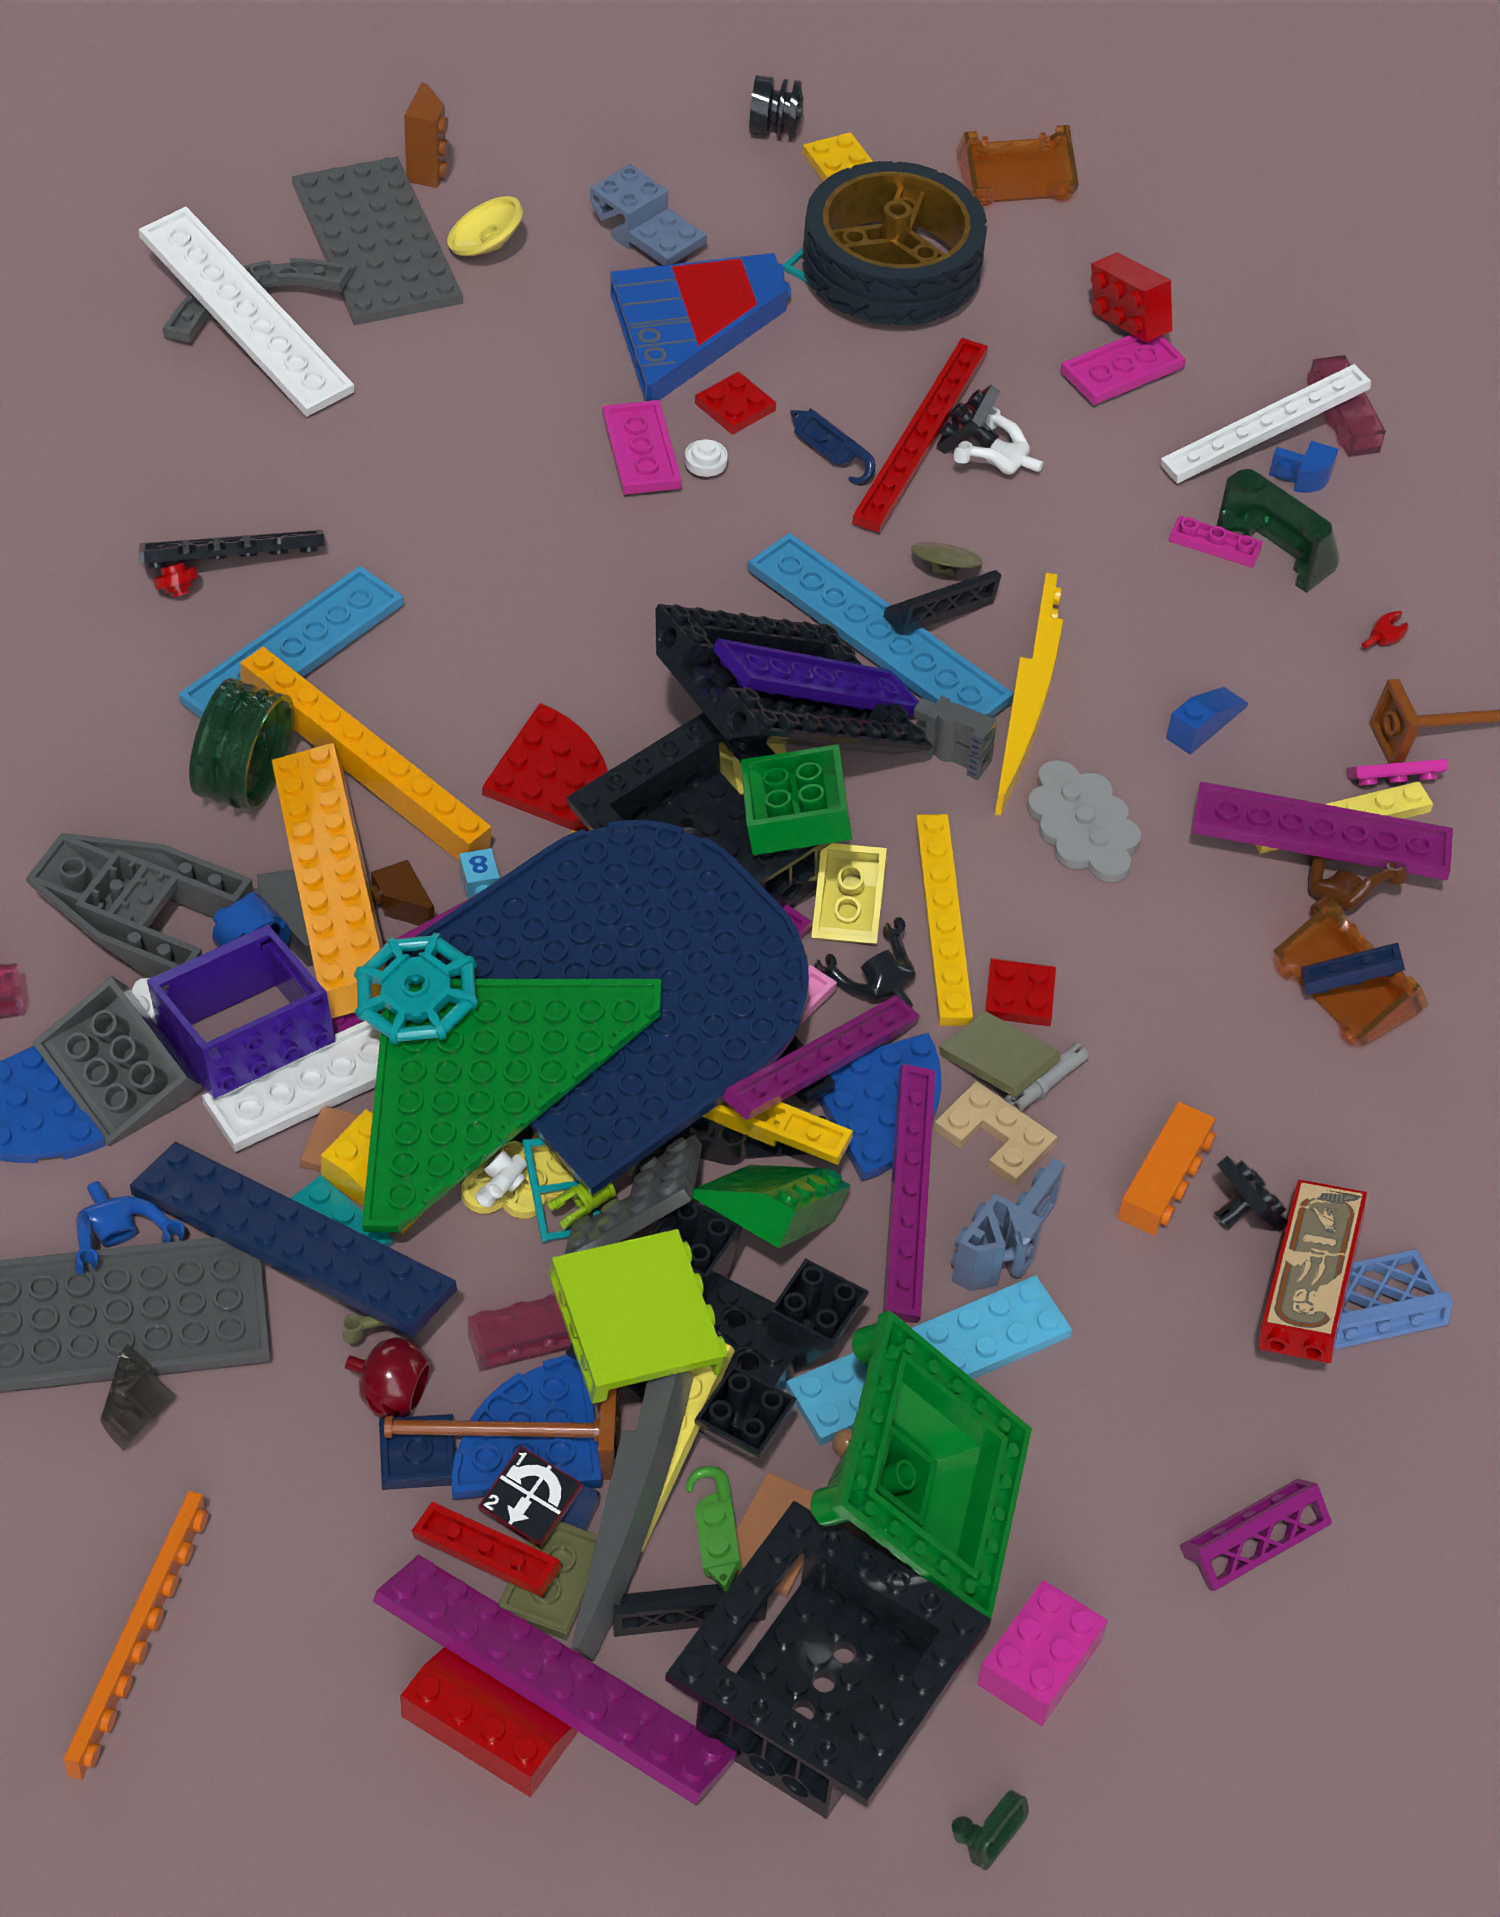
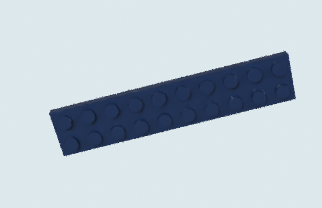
[130,1141,457,1337]

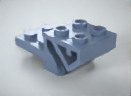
[590,164,707,265]
[951,1158,1065,1291]

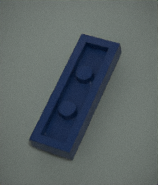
[1301,942,1405,995]

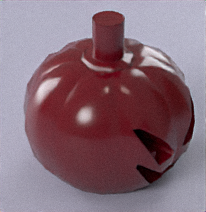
[345,1337,431,1418]

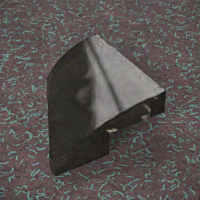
[100,1344,176,1451]

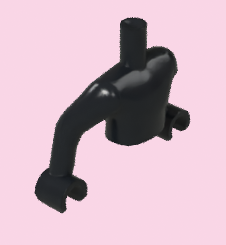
[814,917,916,1007]

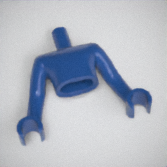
[74,1181,185,1274]

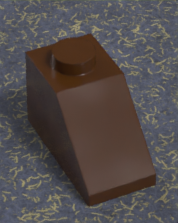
[370,859,434,926]

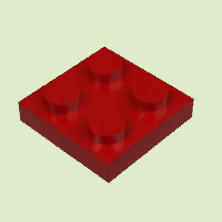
[695,371,776,435]
[985,958,1056,1027]

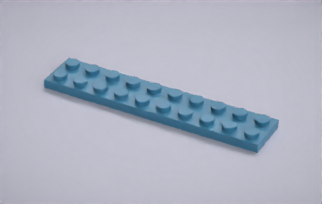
[747,532,1014,717]

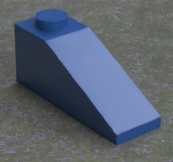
[1166,687,1248,755]

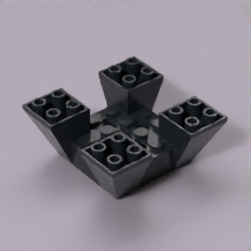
[566,1200,869,1458]

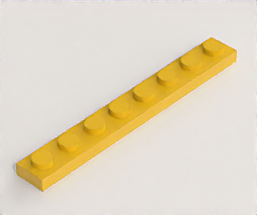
[915,814,973,1026]

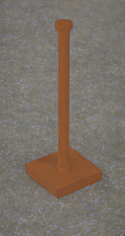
[1369,679,1500,764]
[384,1388,620,1480]

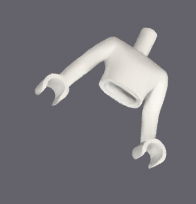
[954,407,1043,475]

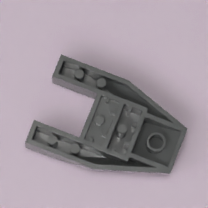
[26,833,253,978]

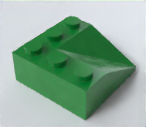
[741,744,853,855]

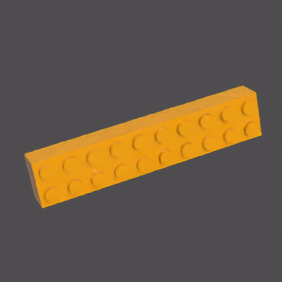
[272,742,387,1019]

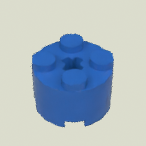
[212,892,291,948]

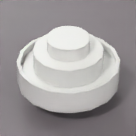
[684,439,728,477]

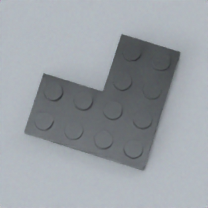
[564,1134,702,1255]

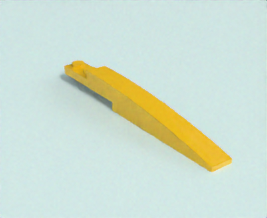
[995,573,1063,816]
[702,1100,853,1165]

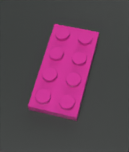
[1060,334,1186,405]
[602,400,682,495]

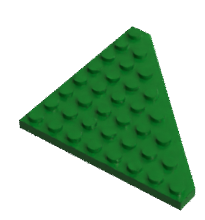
[362,979,662,1232]

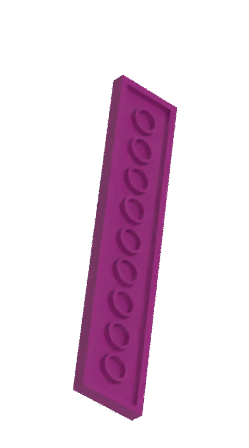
[373,1554,737,1805]

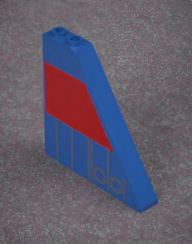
[610,253,791,401]

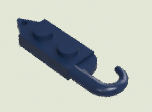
[790,408,876,484]

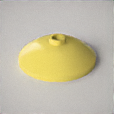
[447,196,523,256]

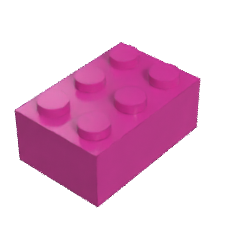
[977,1580,1108,1726]

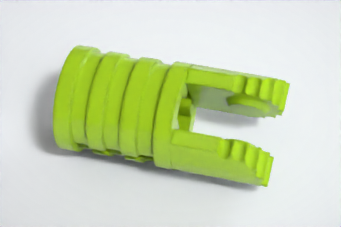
[546,1183,616,1230]

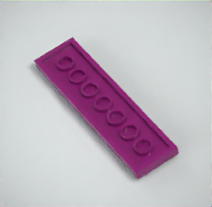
[1192,781,1453,880]

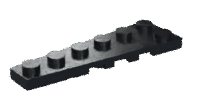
[139,530,325,568]

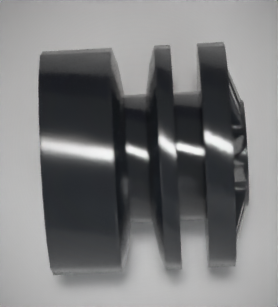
[749,75,804,138]

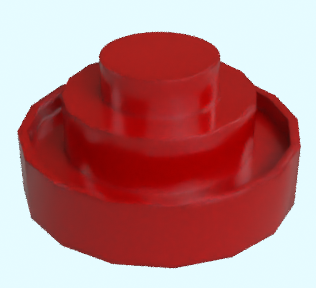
[152,562,199,598]

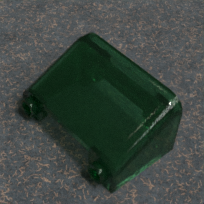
[1217,469,1340,593]

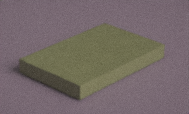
[939,1011,1060,1097]
[498,1521,598,1641]

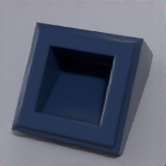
[561,1485,600,1531]

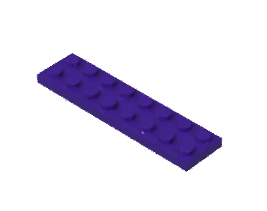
[713,638,920,717]

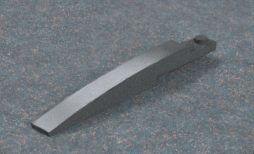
[571,1371,693,1661]

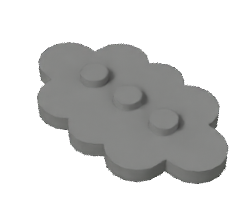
[1027,760,1141,883]

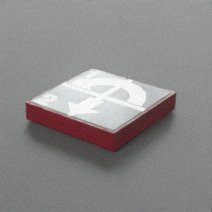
[478,1445,583,1549]

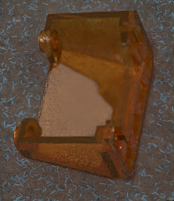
[956,125,1079,206]
[1273,899,1428,1046]

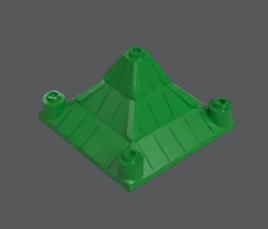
[810,1310,1032,1622]

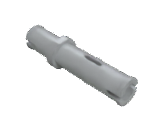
[1005,1043,1089,1112]

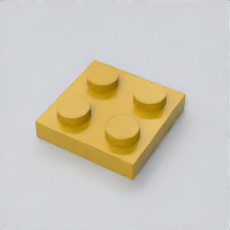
[802,132,873,181]

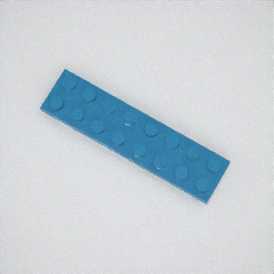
[178,566,404,735]

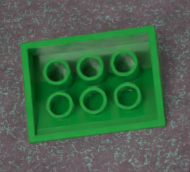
[692,1164,851,1248]

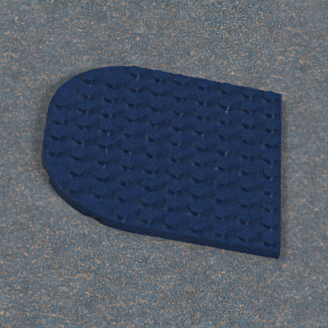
[385,820,809,1196]

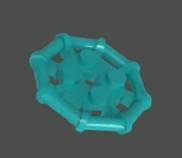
[354,932,479,1045]

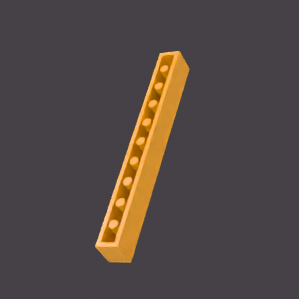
[240,646,492,861]

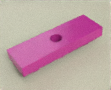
[1169,515,1263,568]
[1347,759,1448,785]

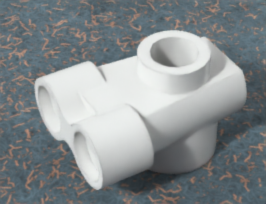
[475,1150,527,1207]

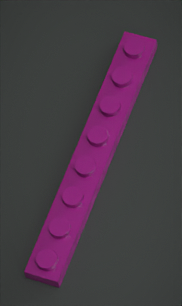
[722,995,920,1120]
[883,1064,936,1323]

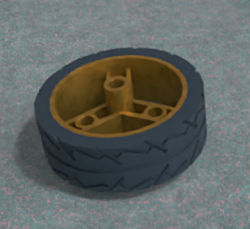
[802,161,987,325]

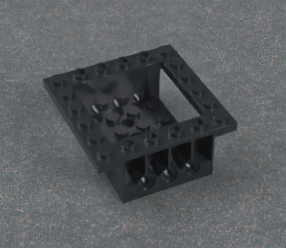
[566,712,832,908]
[665,1501,991,1819]

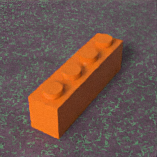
[1117,1101,1217,1236]

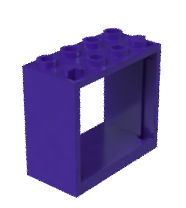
[147,925,336,1099]

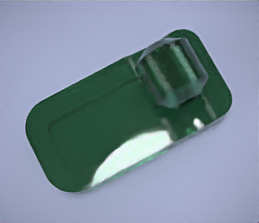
[951,1790,1029,1870]

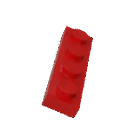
[412,1501,561,1597]

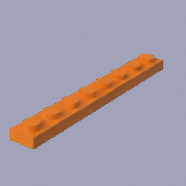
[63,1491,208,1780]

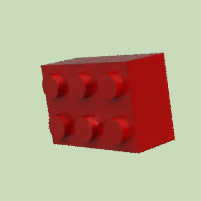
[1091,252,1173,342]

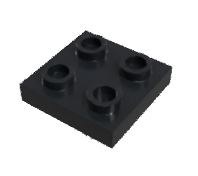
[937,384,1000,454]
[1214,1156,1288,1232]

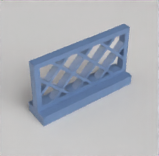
[1334,1249,1453,1350]

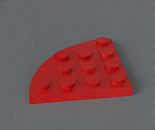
[482,703,608,832]

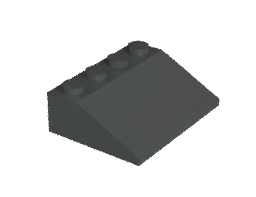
[32,976,203,1146]

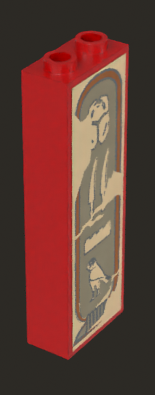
[1259,1179,1367,1364]

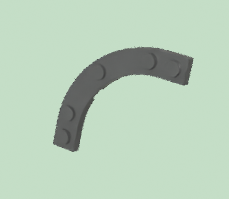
[163,258,352,343]

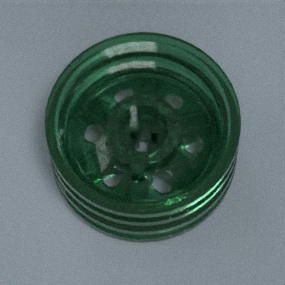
[189,678,294,813]

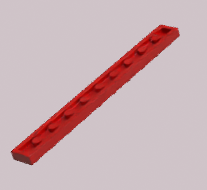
[852,338,988,533]

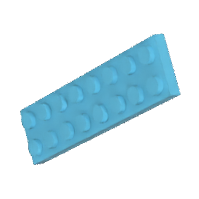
[785,1275,1072,1445]

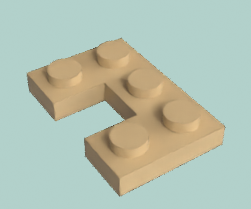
[933,1081,1058,1186]

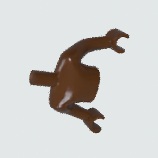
[1309,856,1407,916]

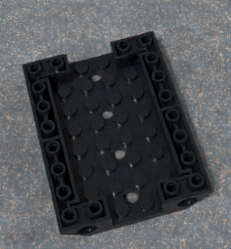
[655,604,933,754]

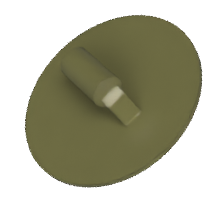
[911,542,982,577]

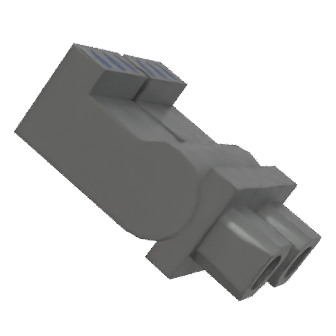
[913,696,997,781]

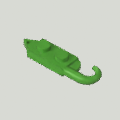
[686,1466,743,1591]

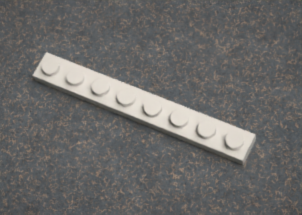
[1161,364,1371,484]

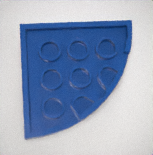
[818,1032,941,1181]
[0,1046,105,1163]
[452,1355,602,1500]

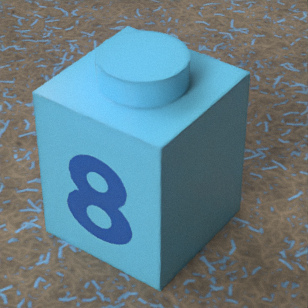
[459,848,500,899]

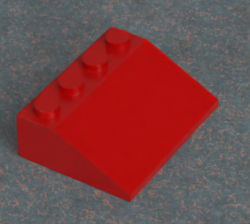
[400,1647,578,1798]

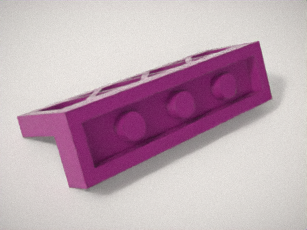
[1180,1479,1332,1591]

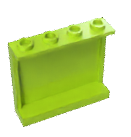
[548,1229,727,1404]

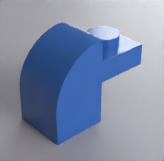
[1269,441,1339,493]

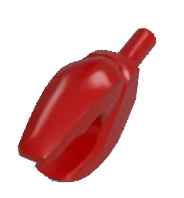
[1361,611,1409,649]

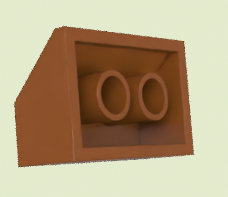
[404,82,449,188]

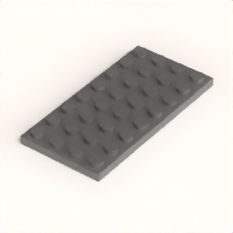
[292,156,463,325]
[0,1237,270,1392]

